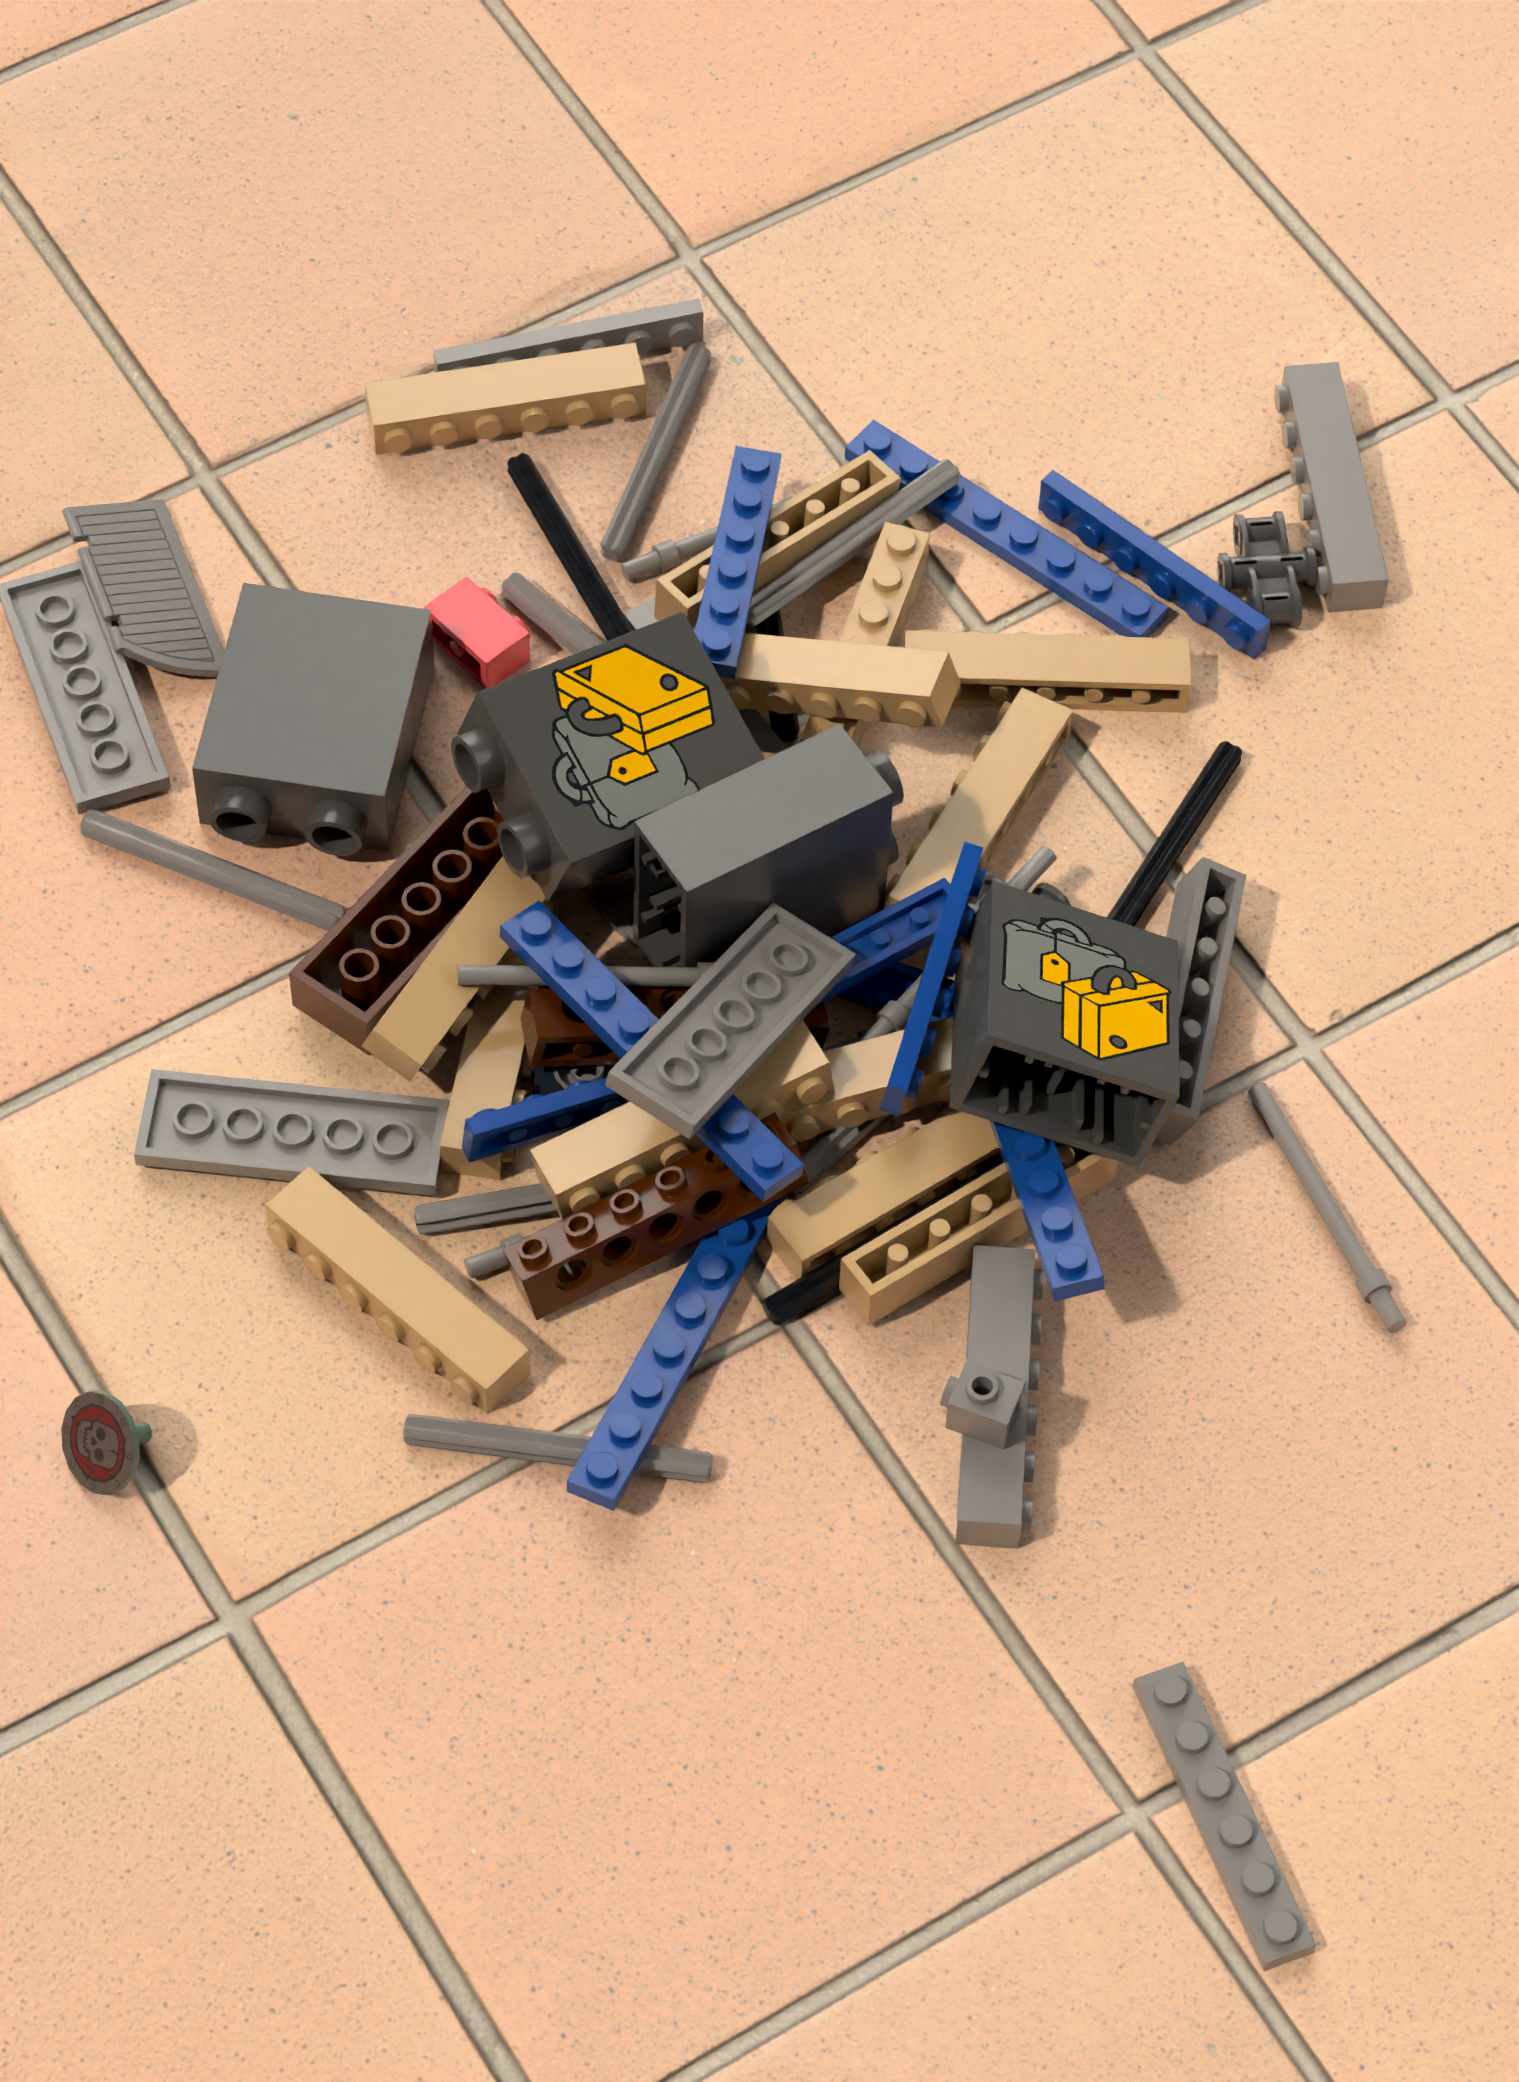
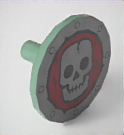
[61,1390,152,1495]

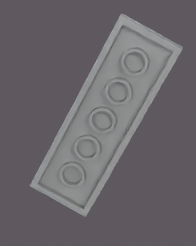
[0,561,171,815]
[605,903,856,1139]
[134,1069,450,1196]

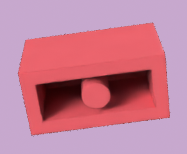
[424,576,531,689]

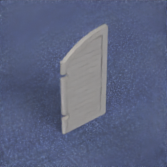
[62,499,224,677]

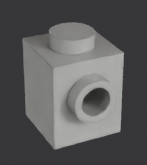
[940,1360,1026,1449]

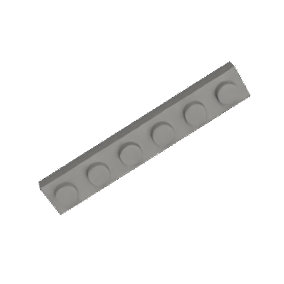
[433,298,704,373]
[1133,1662,1316,1971]

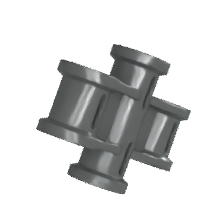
[1217,511,1317,627]

